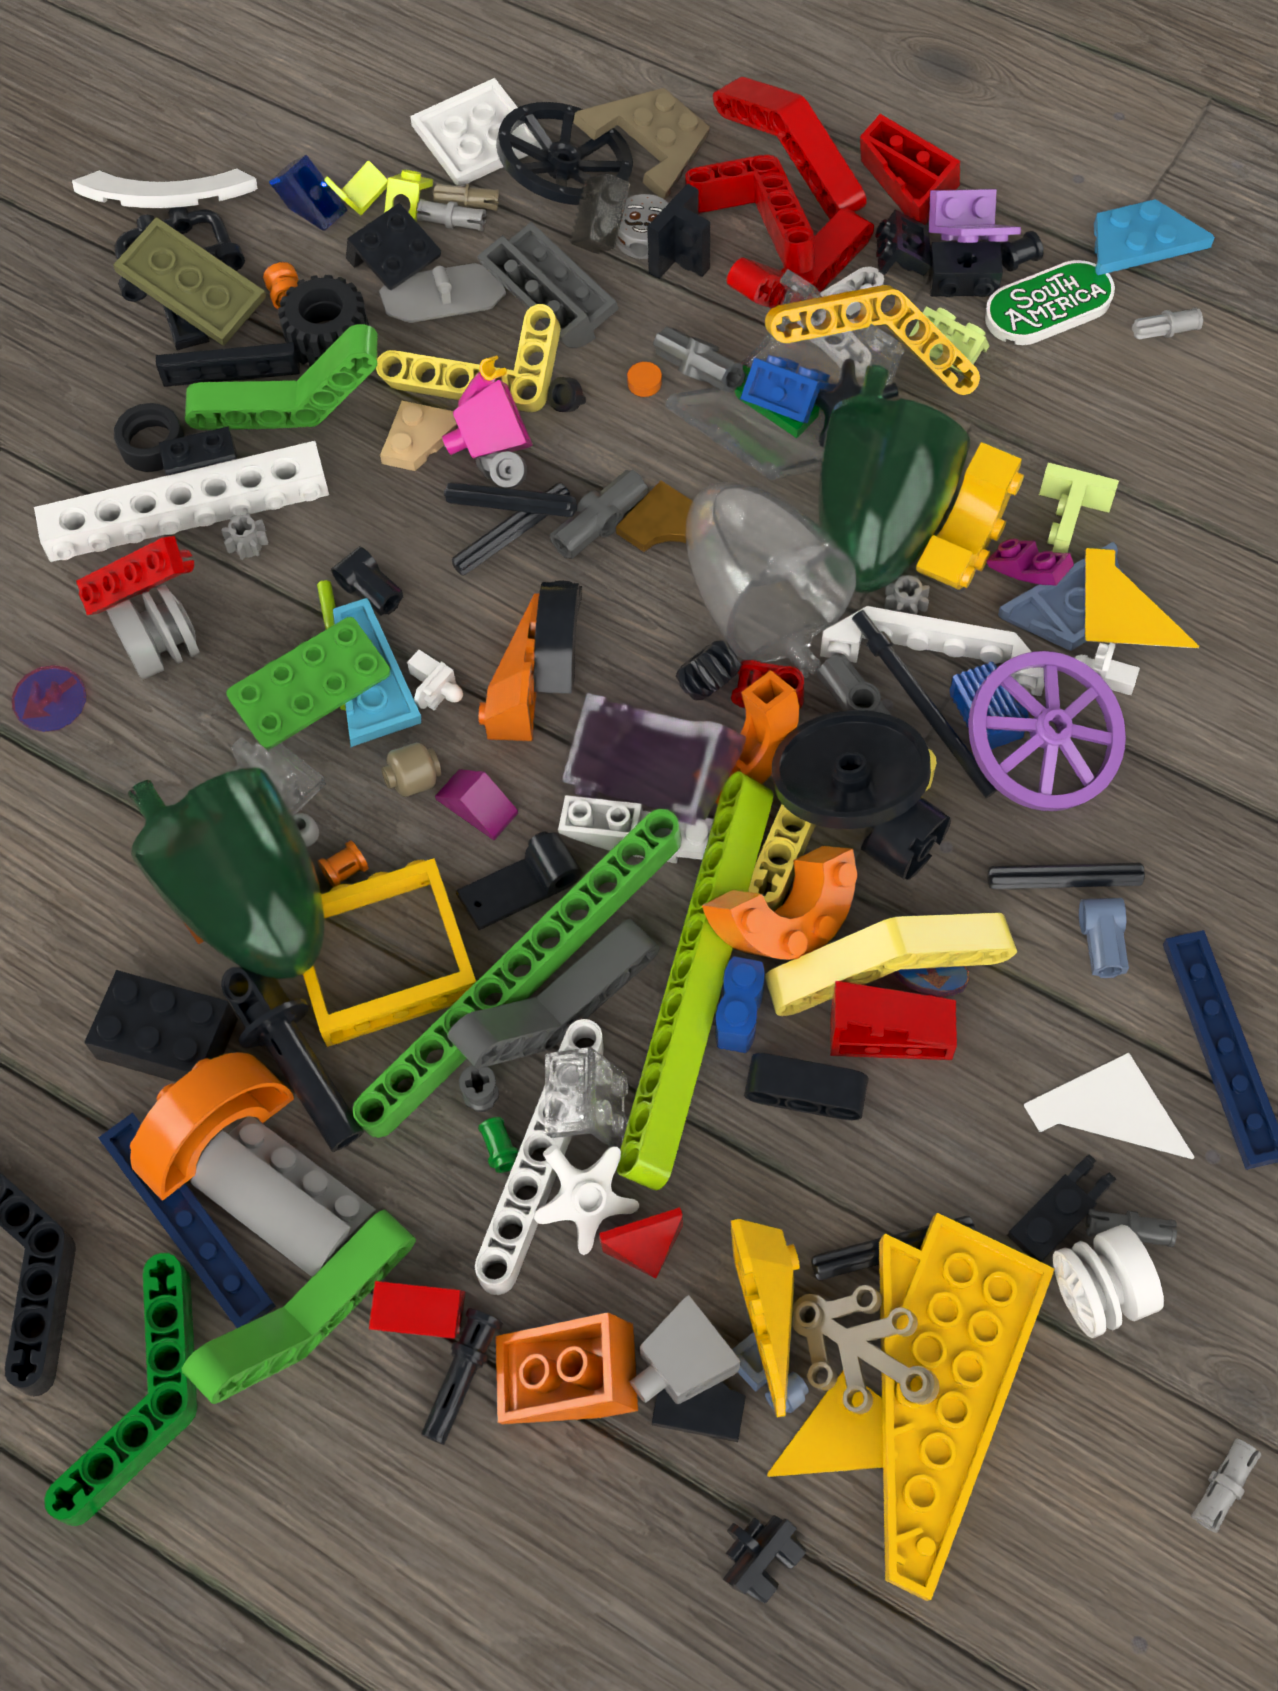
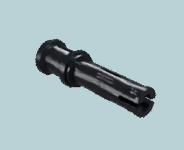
[421,1308,503,1445]

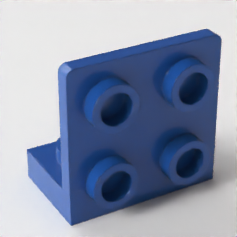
[740,354,837,423]

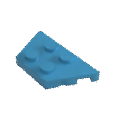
[1094,199,1215,275]

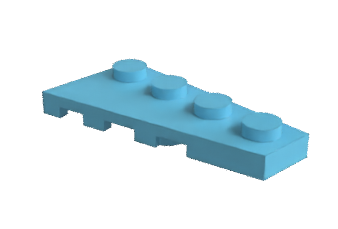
[333,598,421,747]

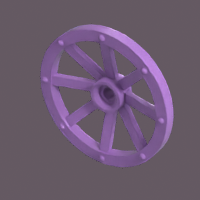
[968,651,1126,811]

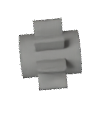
[221,513,269,560]
[884,574,930,615]

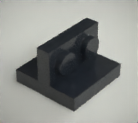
[647,183,710,279]

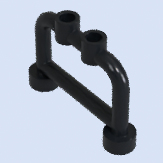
[114,207,245,302]

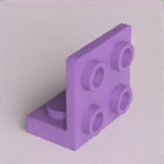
[929,189,1021,243]

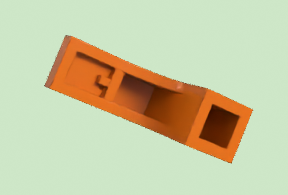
[693,670,799,804]

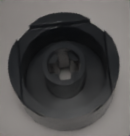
[861,797,951,880]

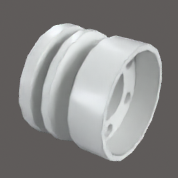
[1053,1224,1164,1338]

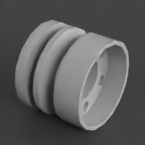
[106,583,200,681]

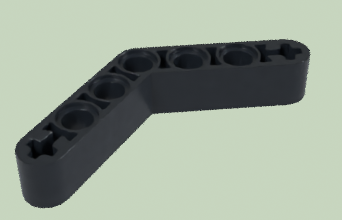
[0,1173,76,1397]

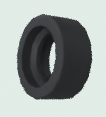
[114,403,184,472]

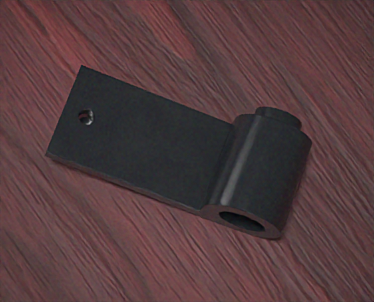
[456,831,582,931]

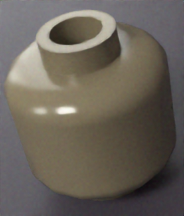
[381,742,441,797]

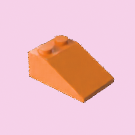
[496,1312,638,1424]

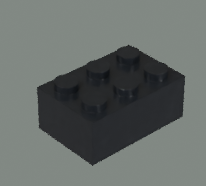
[84,970,238,1082]

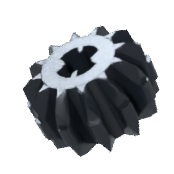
[676,641,741,701]

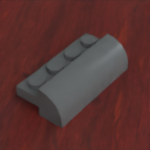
[477,222,619,348]

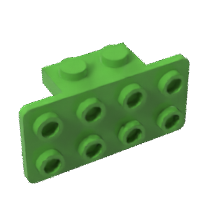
[226,617,390,750]

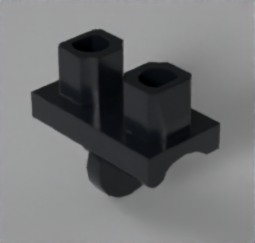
[723,1515,806,1603]

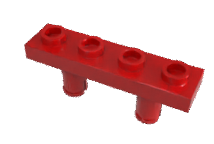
[76,536,194,615]

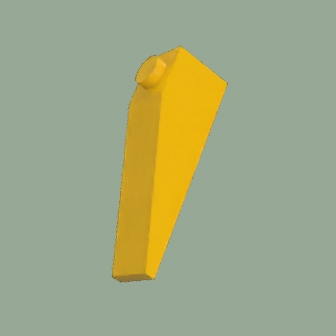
[731,1219,800,1417]

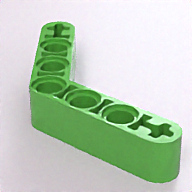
[185,324,378,430]
[182,1209,416,1404]

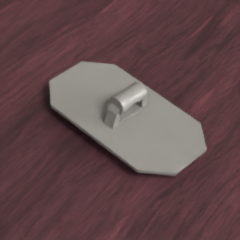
[379,263,506,323]

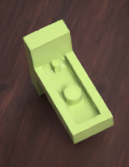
[1039,463,1119,553]

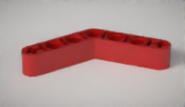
[713,77,867,219]
[726,207,874,314]

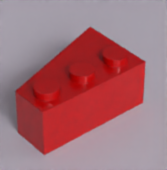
[860,114,960,225]
[830,980,957,1060]

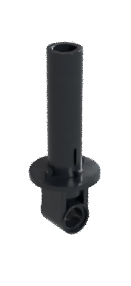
[221,963,364,1152]

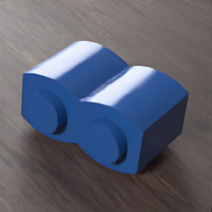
[715,957,765,1053]

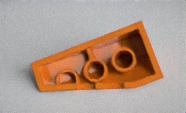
[479,593,539,741]

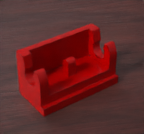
[369,1281,466,1339]

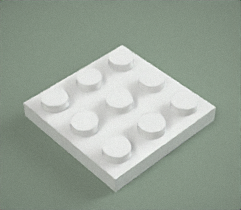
[410,78,542,186]

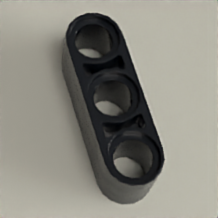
[744,1053,869,1121]

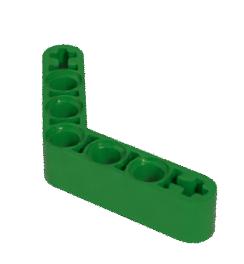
[44,1253,197,1526]

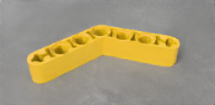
[765,285,980,395]

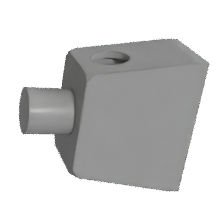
[630,1295,741,1404]

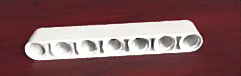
[475,1019,604,1295]

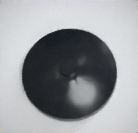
[772,710,931,829]

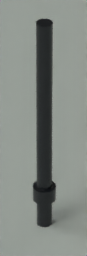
[852,610,997,798]

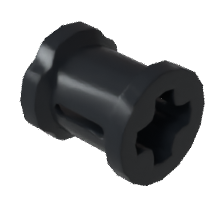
[1000,231,1044,272]

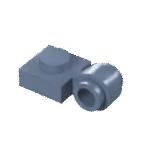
[732,1332,809,1413]

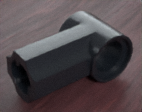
[331,546,403,616]

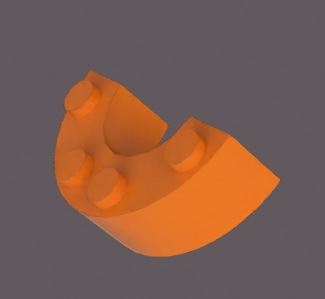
[702,846,857,960]
[130,1052,294,1201]

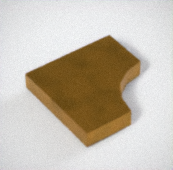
[616,480,717,552]

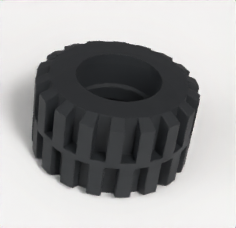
[278,275,369,367]

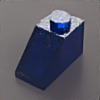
[269,155,348,231]

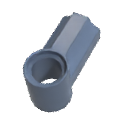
[1079,898,1129,978]

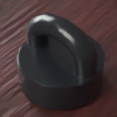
[548,377,586,412]

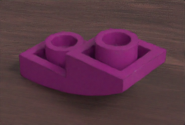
[987,538,1074,586]

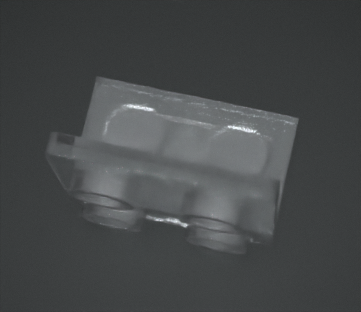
[545,1047,628,1149]

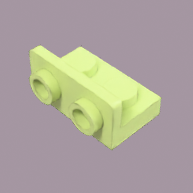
[909,306,989,376]

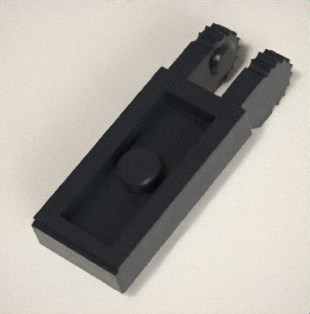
[1007,1154,1116,1262]

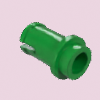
[478,1117,519,1173]

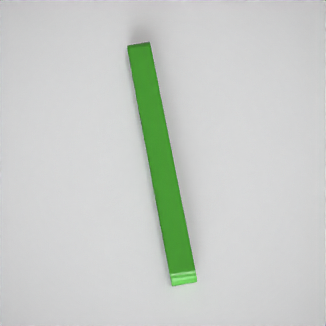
[353,809,682,1138]

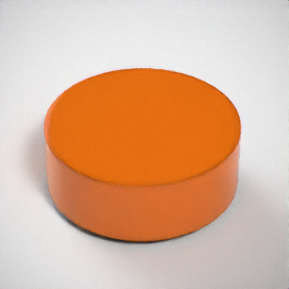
[627,362,662,397]

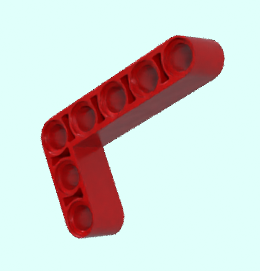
[685,155,814,274]

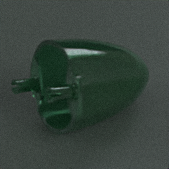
[818,365,970,593]
[128,767,325,979]

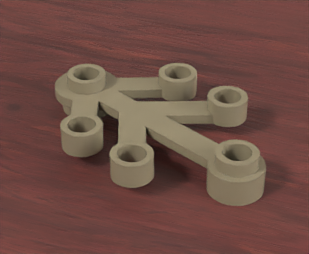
[792,1285,939,1414]

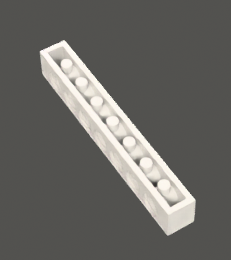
[34,441,329,562]

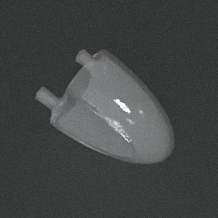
[685,481,856,678]

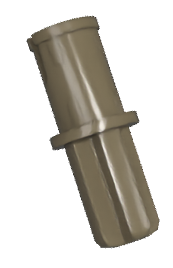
[433,184,500,211]

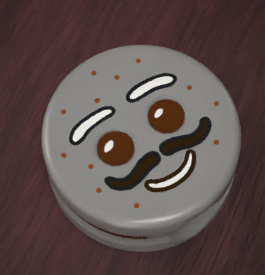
[614,194,669,259]

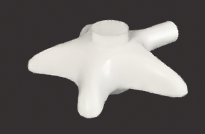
[533,1145,639,1255]

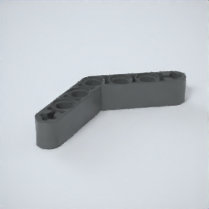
[448,919,660,1069]

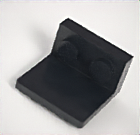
[346,203,441,290]

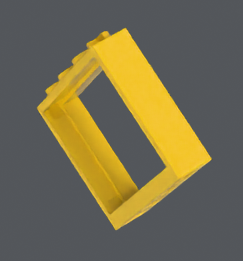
[283,858,476,1047]

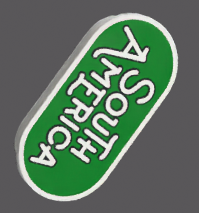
[985,260,1115,345]

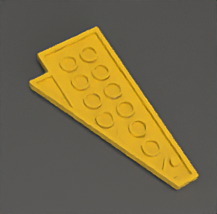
[879,1213,1055,1601]

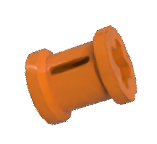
[317,840,369,887]

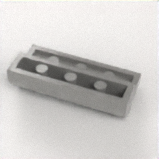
[191,1116,376,1277]

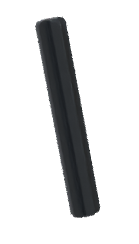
[444,482,577,517]
[452,482,570,575]
[987,863,1145,889]
[811,1216,976,1280]

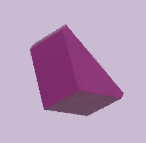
[435,769,518,840]

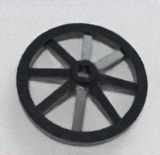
[496,102,633,205]

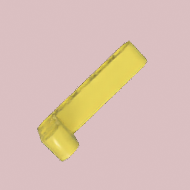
[376,304,560,412]

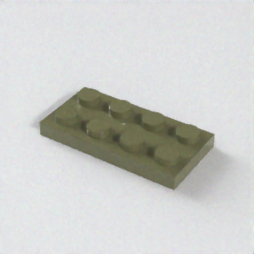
[113,217,266,346]

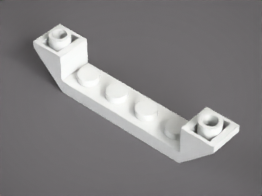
[820,606,1044,696]

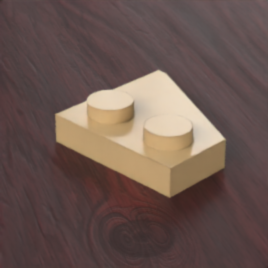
[380,401,459,471]

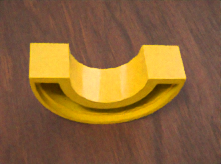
[916,442,1024,590]

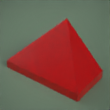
[599,1207,683,1279]

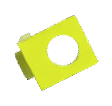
[324,161,388,216]
[384,170,433,222]

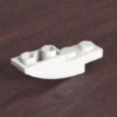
[558,795,714,863]

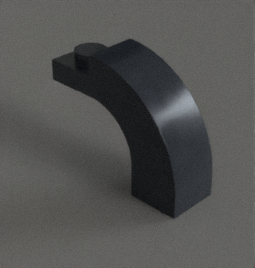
[534,580,582,694]

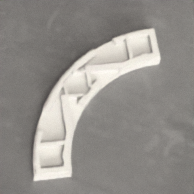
[72,168,258,208]

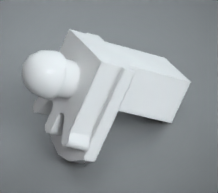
[1075,643,1140,695]
[407,650,463,710]

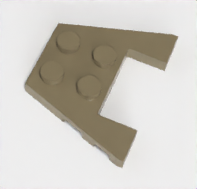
[573,88,710,200]

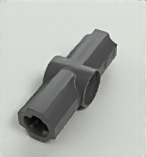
[653,326,745,393]
[550,469,648,559]
[817,654,892,716]

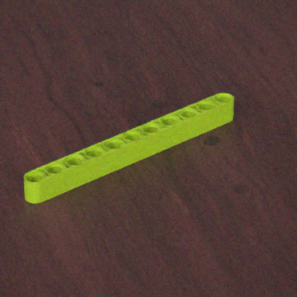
[617,772,774,1191]

